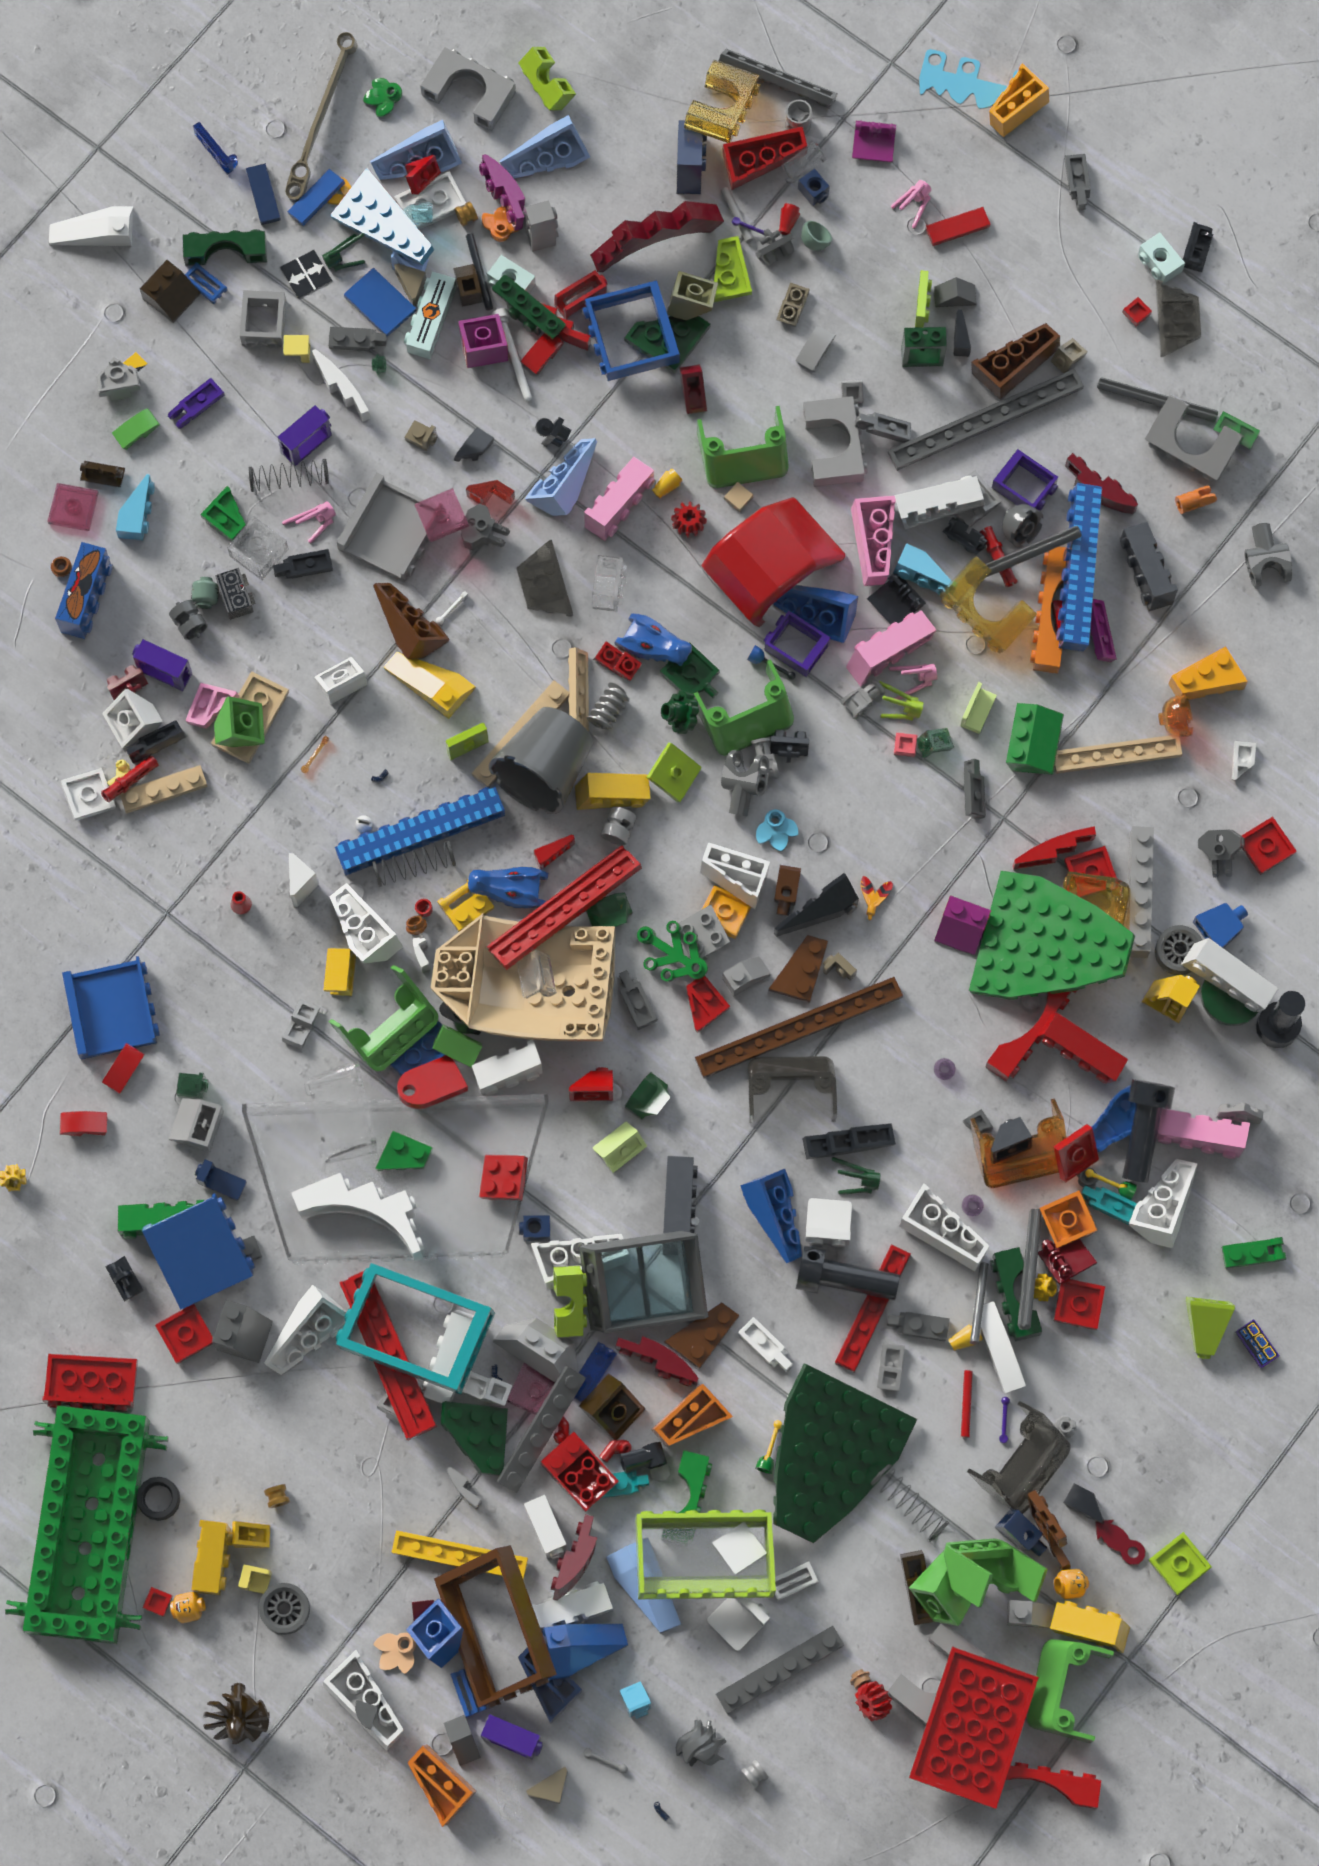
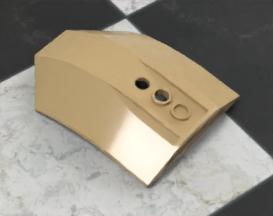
[431,914,615,1041]

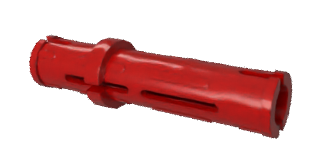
[980,526,1018,588]
[101,755,159,803]

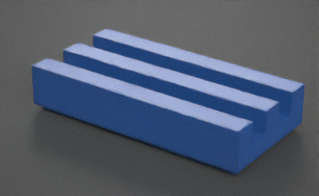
[185,262,228,304]
[450,1669,487,1717]

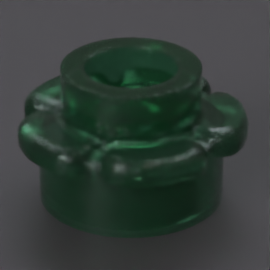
[372,354,386,375]

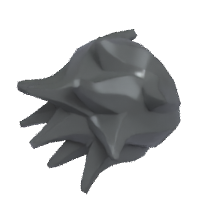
[675,1720,727,1767]

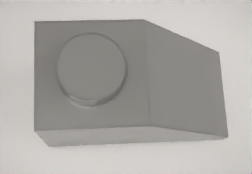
[722,956,770,997]
[1007,1600,1053,1629]

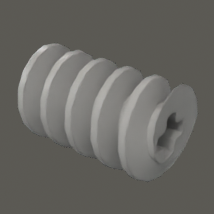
[587,682,630,729]

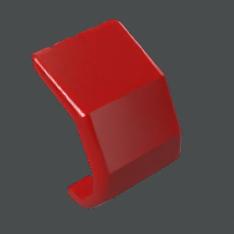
[701,497,845,628]

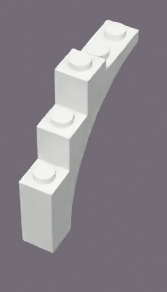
[291,1173,424,1261]

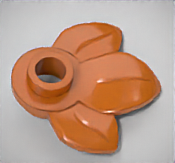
[481,207,519,242]

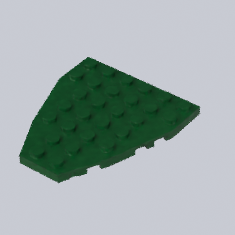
[773,1363,918,1543]

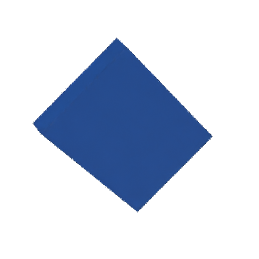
[344,267,416,337]
[390,1021,445,1076]

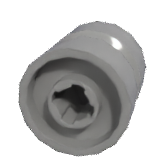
[785,100,812,135]
[601,807,637,846]

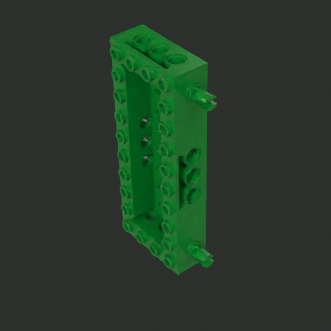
[5,1406,169,1644]

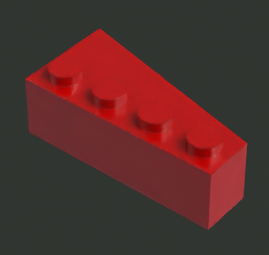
[722,126,807,190]

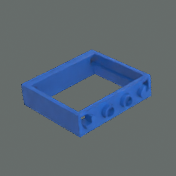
[582,280,680,381]

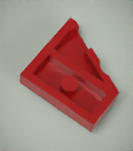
[686,976,730,1033]

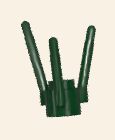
[322,233,365,272]
[832,1157,881,1195]

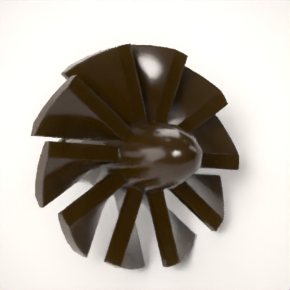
[203,1683,270,1744]

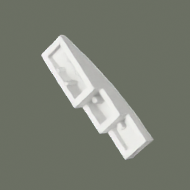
[312,349,370,422]
[972,1301,1026,1393]

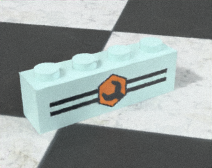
[404,271,457,359]

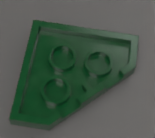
[624,316,711,374]
[441,1401,508,1476]

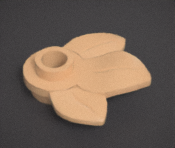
[374,1633,416,1674]

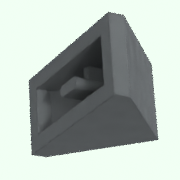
[934,277,977,307]
[444,1715,481,1766]

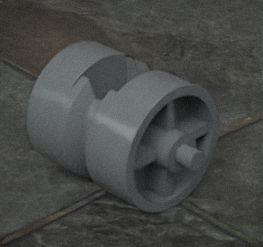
[169,600,208,640]

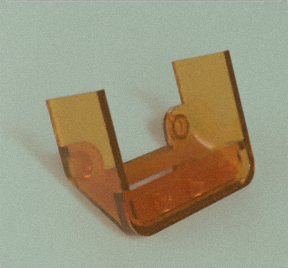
[970,1098,1066,1188]

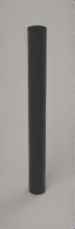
[465,233,494,311]

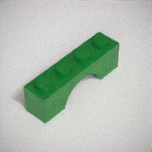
[661,1450,712,1546]

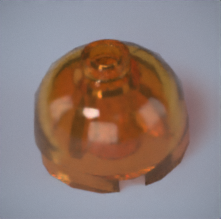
[1158,694,1193,737]

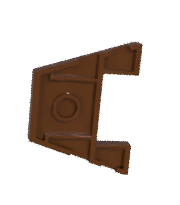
[1027,1490,1071,1570]

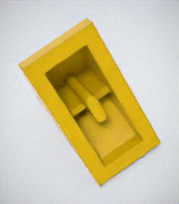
[232,1521,270,1548]

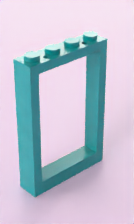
[336,1263,495,1395]

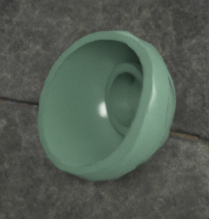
[801,221,832,251]

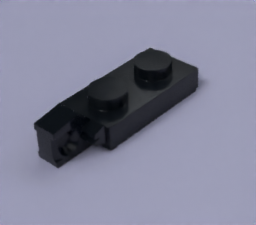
[273,549,333,579]
[126,720,186,763]

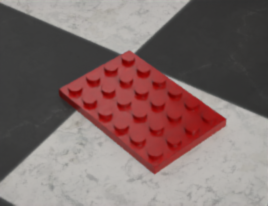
[909,1647,1039,1809]

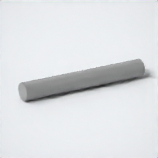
[721,187,753,243]

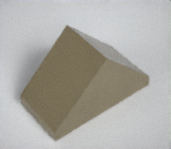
[394,264,426,307]
[526,1767,568,1804]

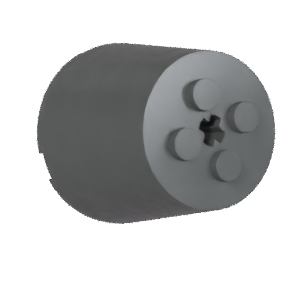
[489,707,593,814]

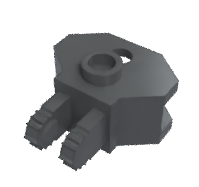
[460,504,510,551]
[1198,829,1245,878]

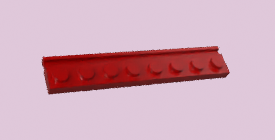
[486,845,642,970]
[339,1270,437,1441]

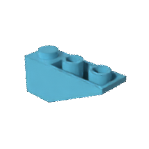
[116,474,155,541]
[893,543,957,599]
[620,1681,651,1719]

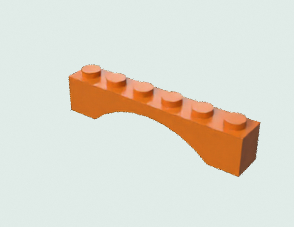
[1030,546,1067,674]

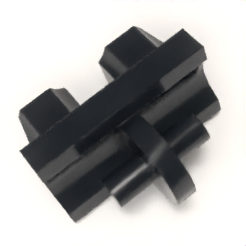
[535,417,572,447]
[770,730,809,763]
[105,1256,144,1302]

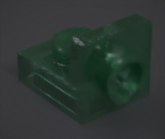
[917,728,954,758]
[176,1072,209,1098]

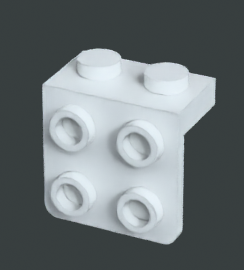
[805,1198,852,1247]
[707,1598,770,1651]

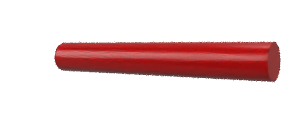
[961,1370,973,1438]

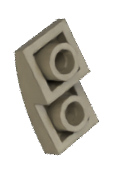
[776,282,810,327]

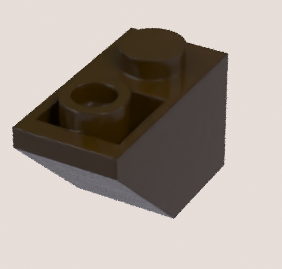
[453,264,482,307]

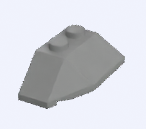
[493,1318,579,1382]

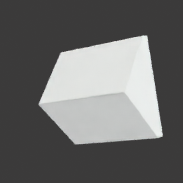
[315,657,368,705]
[289,853,319,907]

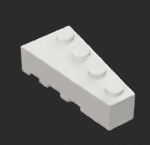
[894,476,985,529]
[1181,938,1278,1012]
[899,1184,989,1272]
[531,1234,630,1291]
[422,1310,474,1403]
[532,1581,613,1631]
[323,1650,404,1751]

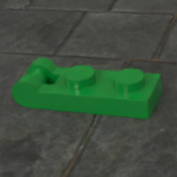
[1221,1237,1287,1269]

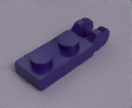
[168,378,225,429]

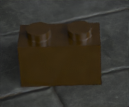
[139,260,200,323]
[579,1373,646,1440]

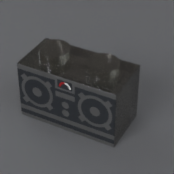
[215,568,256,620]

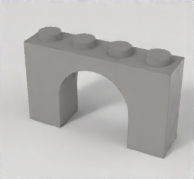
[420,47,516,131]
[1145,395,1244,482]
[803,396,868,487]
[888,1623,986,1726]

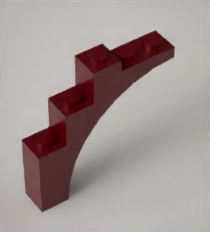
[590,201,724,273]

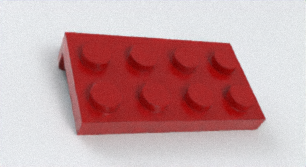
[42,1354,138,1412]

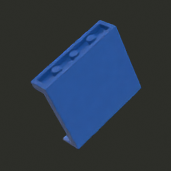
[62,956,160,1060]
[142,1193,255,1310]

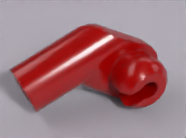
[553,1416,569,1444]
[599,1439,632,1463]

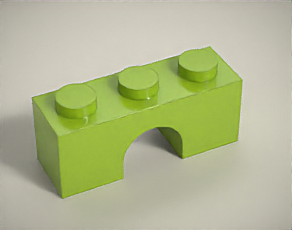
[518,47,576,110]
[553,1266,587,1338]

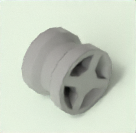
[741,1759,769,1789]

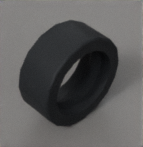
[136,1476,181,1521]

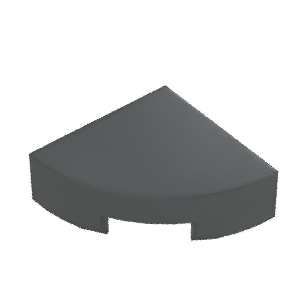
[963,1109,993,1132]
[355,1700,378,1730]

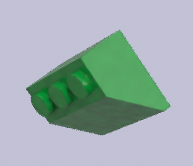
[1006,703,1064,775]

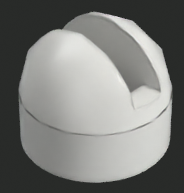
[355,816,373,834]

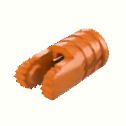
[1175,486,1217,514]

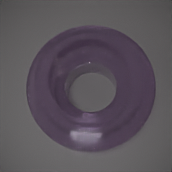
[934,1058,956,1080]
[962,1194,984,1217]

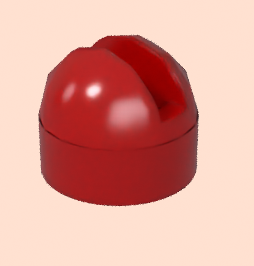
[415,899,433,918]

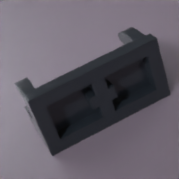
[1182,222,1214,272]

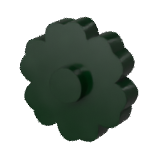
[661,690,699,734]

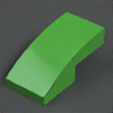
[112,408,160,450]

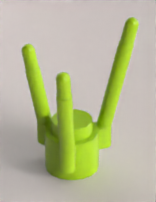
[879,681,924,721]

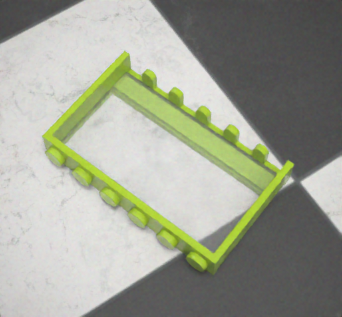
[635,1509,776,1600]

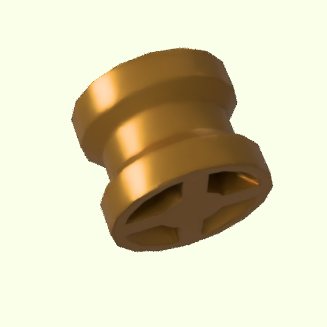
[454,201,478,226]
[264,1484,290,1508]

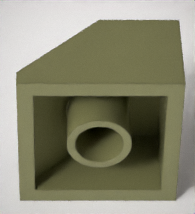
[667,271,718,320]

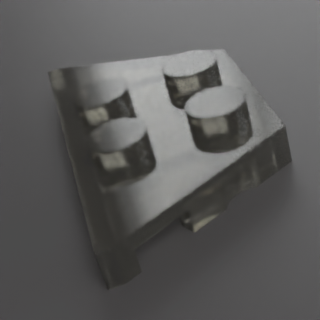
[1155,280,1201,357]
[516,540,573,617]

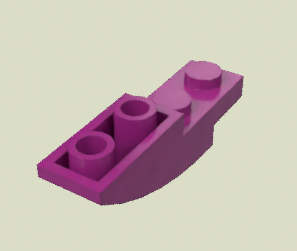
[479,154,525,231]

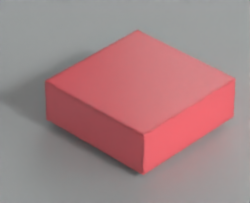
[894,732,917,757]

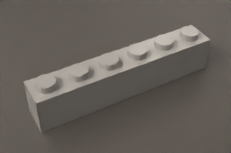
[1127,826,1154,958]

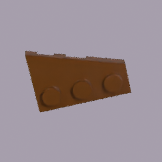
[768,935,828,1003]
[664,1302,739,1369]

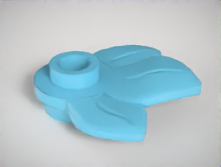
[756,809,798,851]

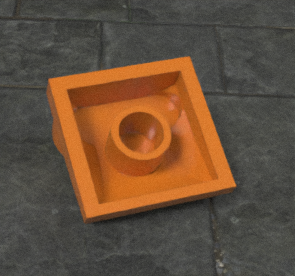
[1039,1190,1098,1248]

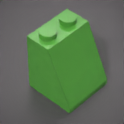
[909,1550,971,1626]

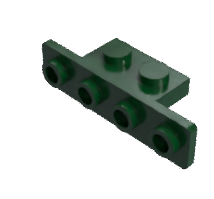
[492,274,566,340]

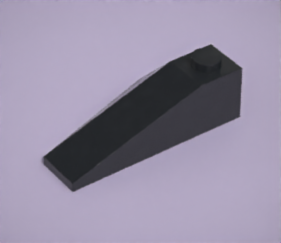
[774,873,859,937]

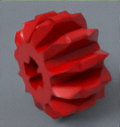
[671,501,707,538]
[855,1681,892,1722]

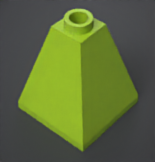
[1186,1296,1235,1359]

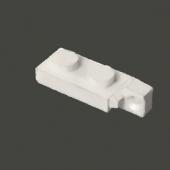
[738,1317,792,1372]

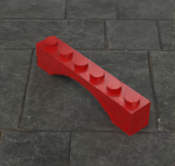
[985,990,1078,1082]
[1006,1762,1101,1809]

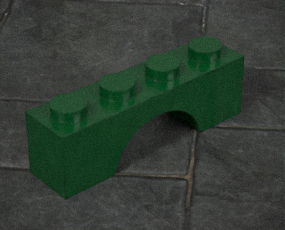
[183,229,267,266]
[990,1247,1042,1342]

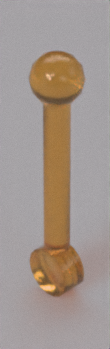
[301,736,329,773]

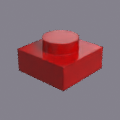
[1122,297,1152,327]
[142,1587,173,1617]

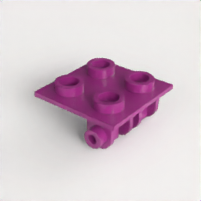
[852,120,896,162]

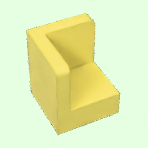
[283,335,310,363]
[238,1564,272,1594]

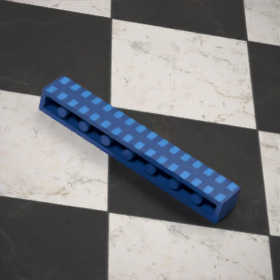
[1056,483,1102,652]
[335,787,505,876]

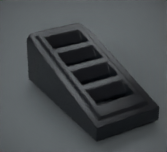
[953,309,971,357]

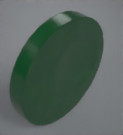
[1201,980,1259,1026]

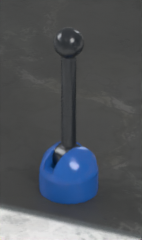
[747,645,796,680]

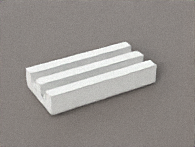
[775,1562,819,1601]

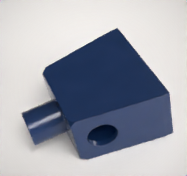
[995,1510,1047,1557]

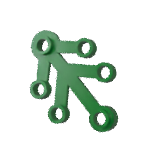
[637,921,708,982]

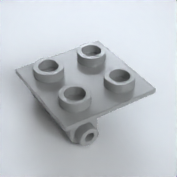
[674,905,730,960]

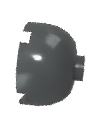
[1002,504,1043,548]

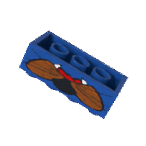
[55,542,113,639]

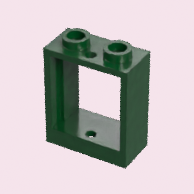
[901,327,947,367]

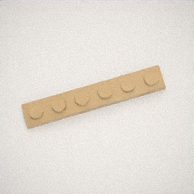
[472,680,569,787]
[1054,734,1182,774]

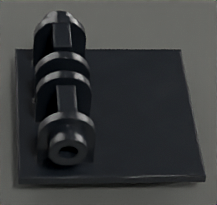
[867,573,926,625]

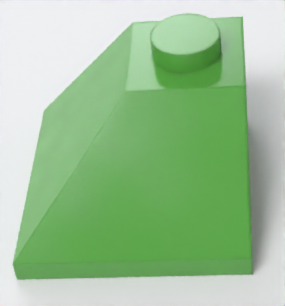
[214,696,265,747]

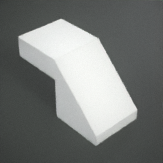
[462,1371,512,1406]

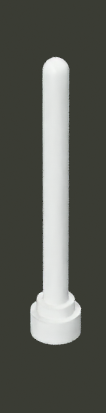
[491,308,532,402]

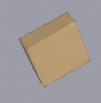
[724,482,753,512]

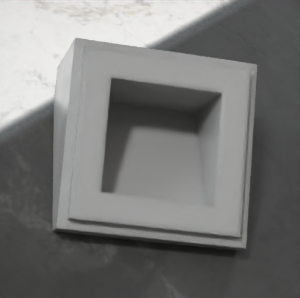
[841,380,863,403]

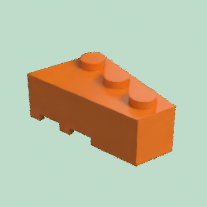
[651,1384,733,1446]
[408,1744,477,1827]

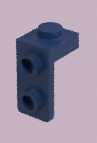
[195,1159,247,1201]

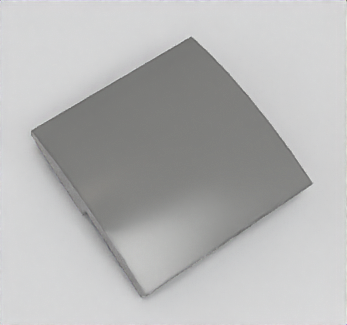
[954,470,1001,527]

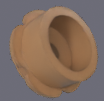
[850,1669,871,1690]

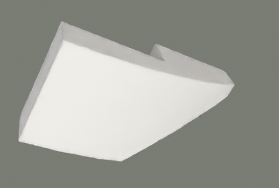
[1232,741,1256,780]
[413,934,430,973]

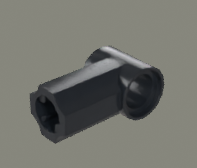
[620,1442,667,1474]

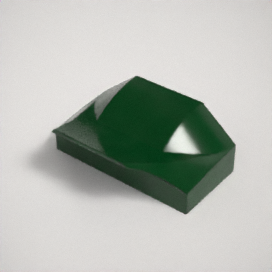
[586,892,633,927]
[625,1072,671,1120]

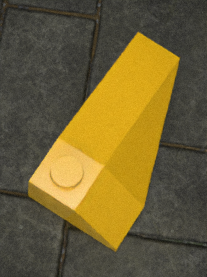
[384,652,476,719]

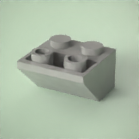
[169,1098,224,1152]

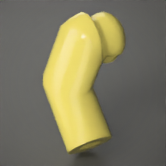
[107,760,130,786]

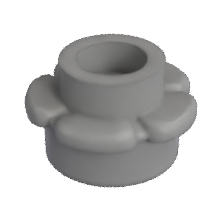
[1054,1416,1077,1438]

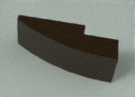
[900,1550,936,1625]

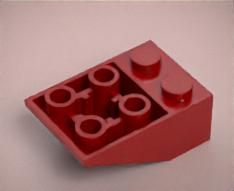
[541,1432,619,1512]

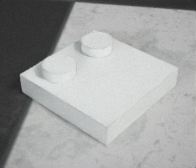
[61,768,115,821]

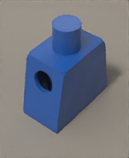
[1193,903,1248,949]

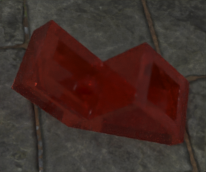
[466,480,515,505]

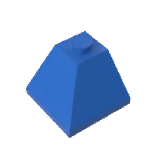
[406,1598,464,1668]

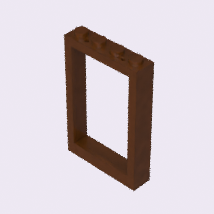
[434,1545,557,1709]

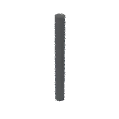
[970,1262,989,1345]

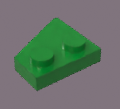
[200,486,246,543]
[375,1131,433,1171]

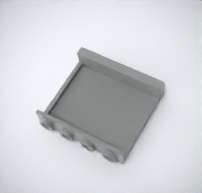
[337,472,445,582]

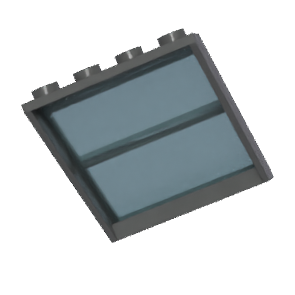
[579,1231,708,1333]

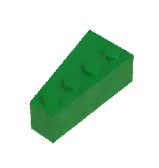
[118,1200,204,1239]

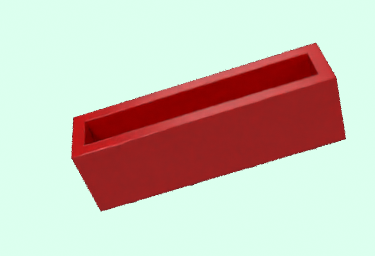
[1038,1012,1128,1084]

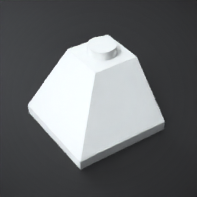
[102,689,163,748]

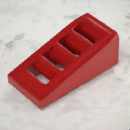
[534,834,575,870]

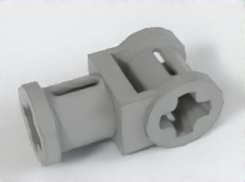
[841,679,885,719]
[751,737,779,779]

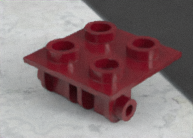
[1038,1239,1097,1284]

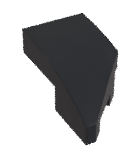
[454,427,494,462]
[1063,1483,1104,1525]

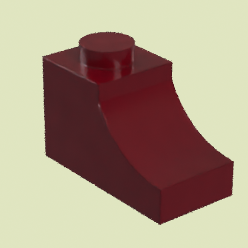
[679,364,707,414]

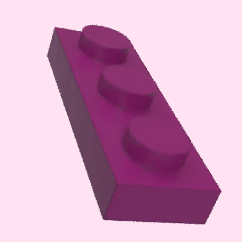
[1090,599,1117,662]

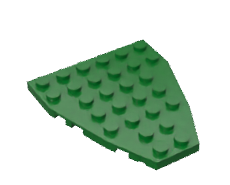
[969,871,1135,1000]

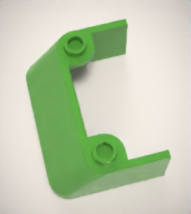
[697,406,789,488]
[694,659,794,756]
[328,965,438,1071]
[943,1539,1048,1607]
[1026,1639,1114,1743]

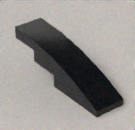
[802,1123,896,1160]

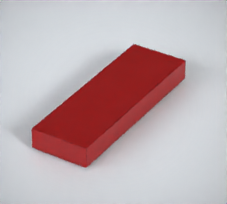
[925,207,991,246]

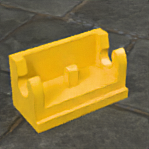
[323,948,356,996]

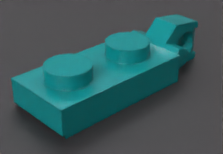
[1081,1186,1138,1225]
[600,1471,649,1499]

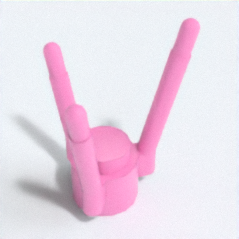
[891,180,932,228]
[282,501,336,543]
[889,664,937,700]

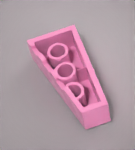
[584,457,655,541]
[846,610,936,687]

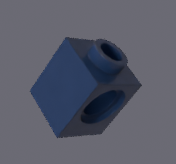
[798,168,830,206]
[519,1215,550,1241]

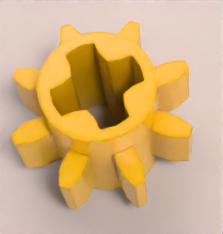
[0,1164,26,1192]
[1034,1274,1057,1301]

